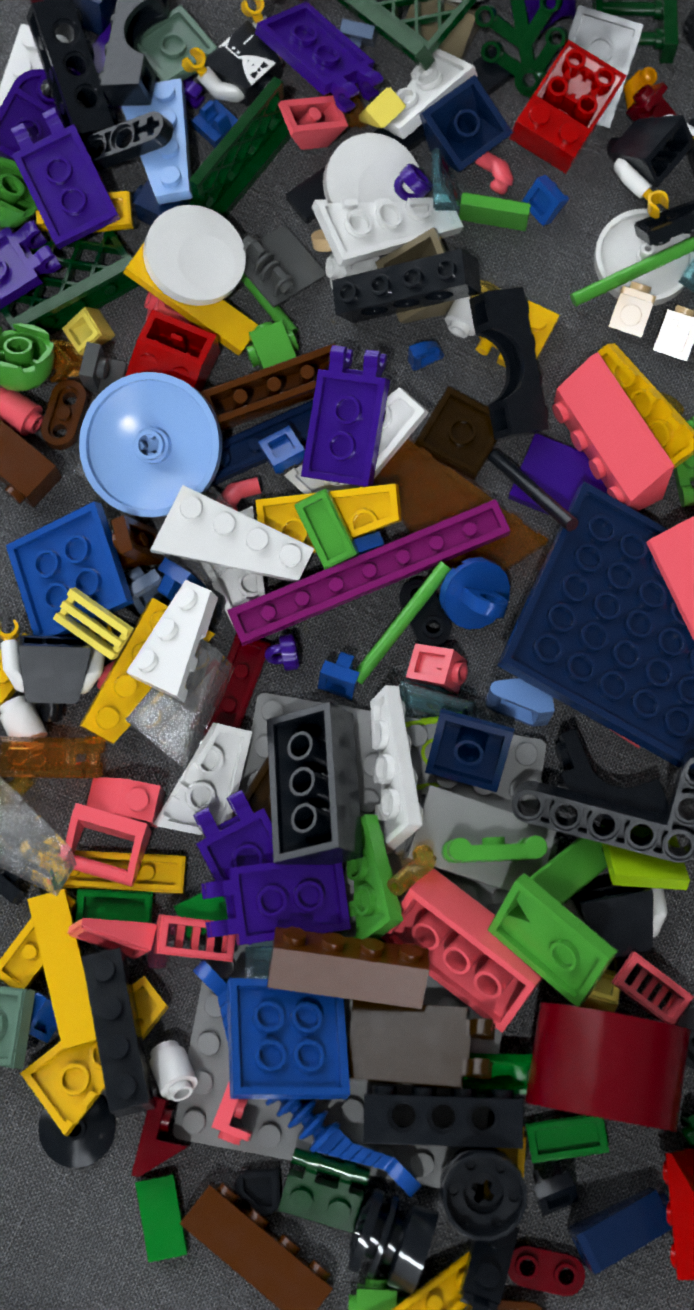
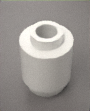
[445,286,488,338]
[0,695,48,753]
[149,1040,198,1101]

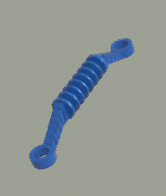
[193,959,422,1197]

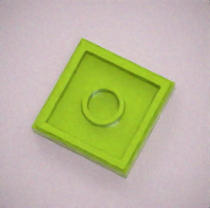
[601,824,690,890]

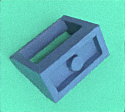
[485,678,555,727]

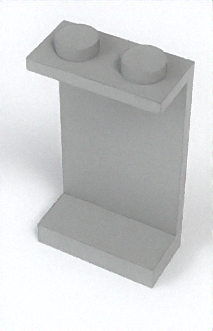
[401,785,559,892]

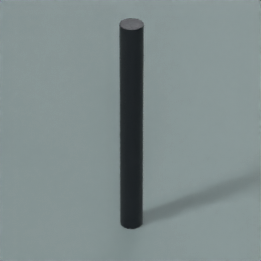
[488,450,579,531]

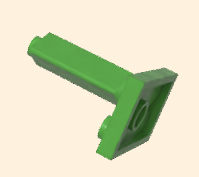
[488,837,618,1007]

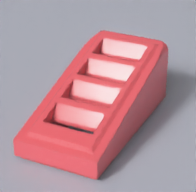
[153,915,236,962]
[67,918,157,959]
[611,951,694,1025]

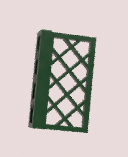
[336,0,477,71]
[188,76,291,218]
[0,231,140,335]

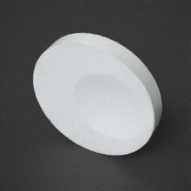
[323,133,419,203]
[143,205,246,306]
[594,209,694,306]

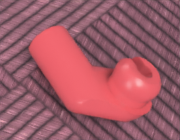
[475,151,514,195]

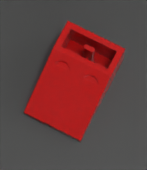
[509,39,627,174]
[125,309,220,392]
[662,1148,694,1280]

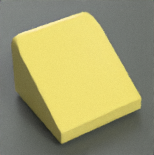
[358,87,405,128]
[62,307,115,356]
[580,969,620,1013]

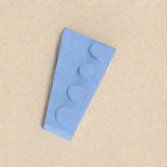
[121,78,193,205]

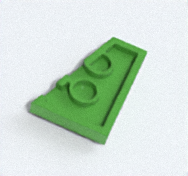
[347,814,403,939]

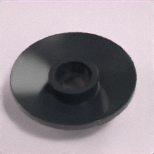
[38,1095,116,1168]

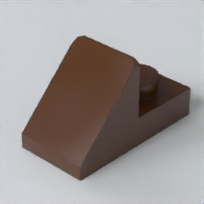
[111,515,164,569]

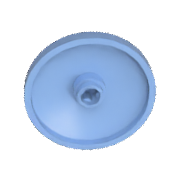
[79,372,222,518]

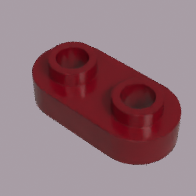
[508,1244,585,1296]

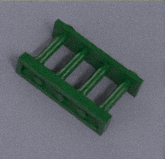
[591,0,678,64]

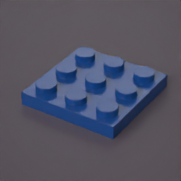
[6,501,134,637]
[226,978,350,1099]

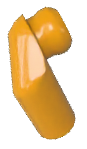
[624,67,658,110]

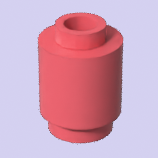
[0,387,44,436]

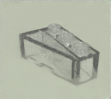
[125,639,235,769]
[0,775,76,896]

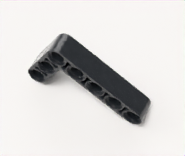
[512,749,694,863]

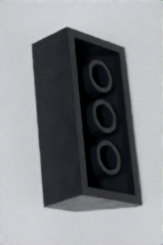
[267,702,363,865]

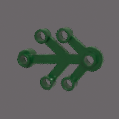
[475,0,569,97]

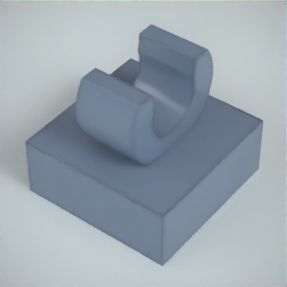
[340,18,377,51]
[127,566,167,615]

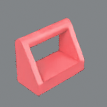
[60,803,152,887]

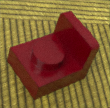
[626,82,677,121]

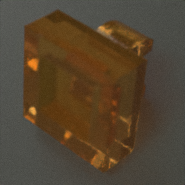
[50,339,82,383]

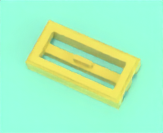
[53,587,134,660]

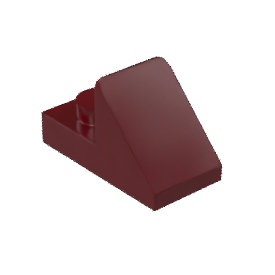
[131,1095,190,1177]

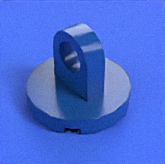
[439,557,510,629]

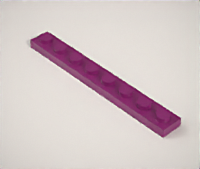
[227,499,511,646]

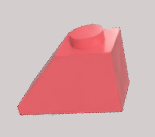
[278,95,348,150]
[86,777,166,828]

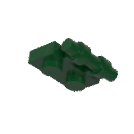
[278,1147,371,1233]

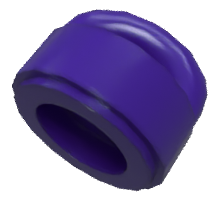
[394,164,432,201]
[264,633,300,671]

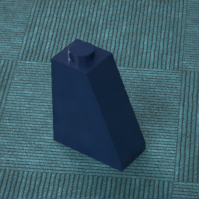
[567,1187,672,1275]

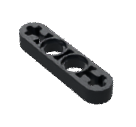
[81,111,173,171]

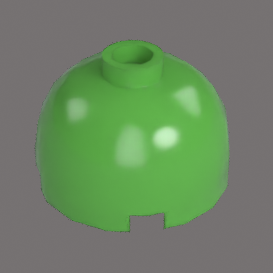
[0,157,38,229]
[0,323,55,392]

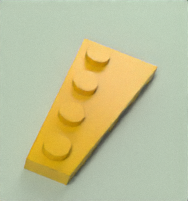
[596,343,694,469]
[255,483,402,554]
[79,598,215,744]
[20,976,169,1137]

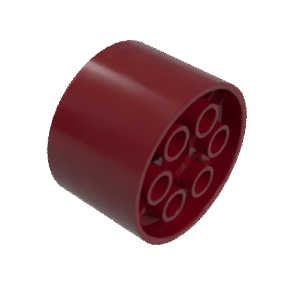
[525,1002,691,1132]

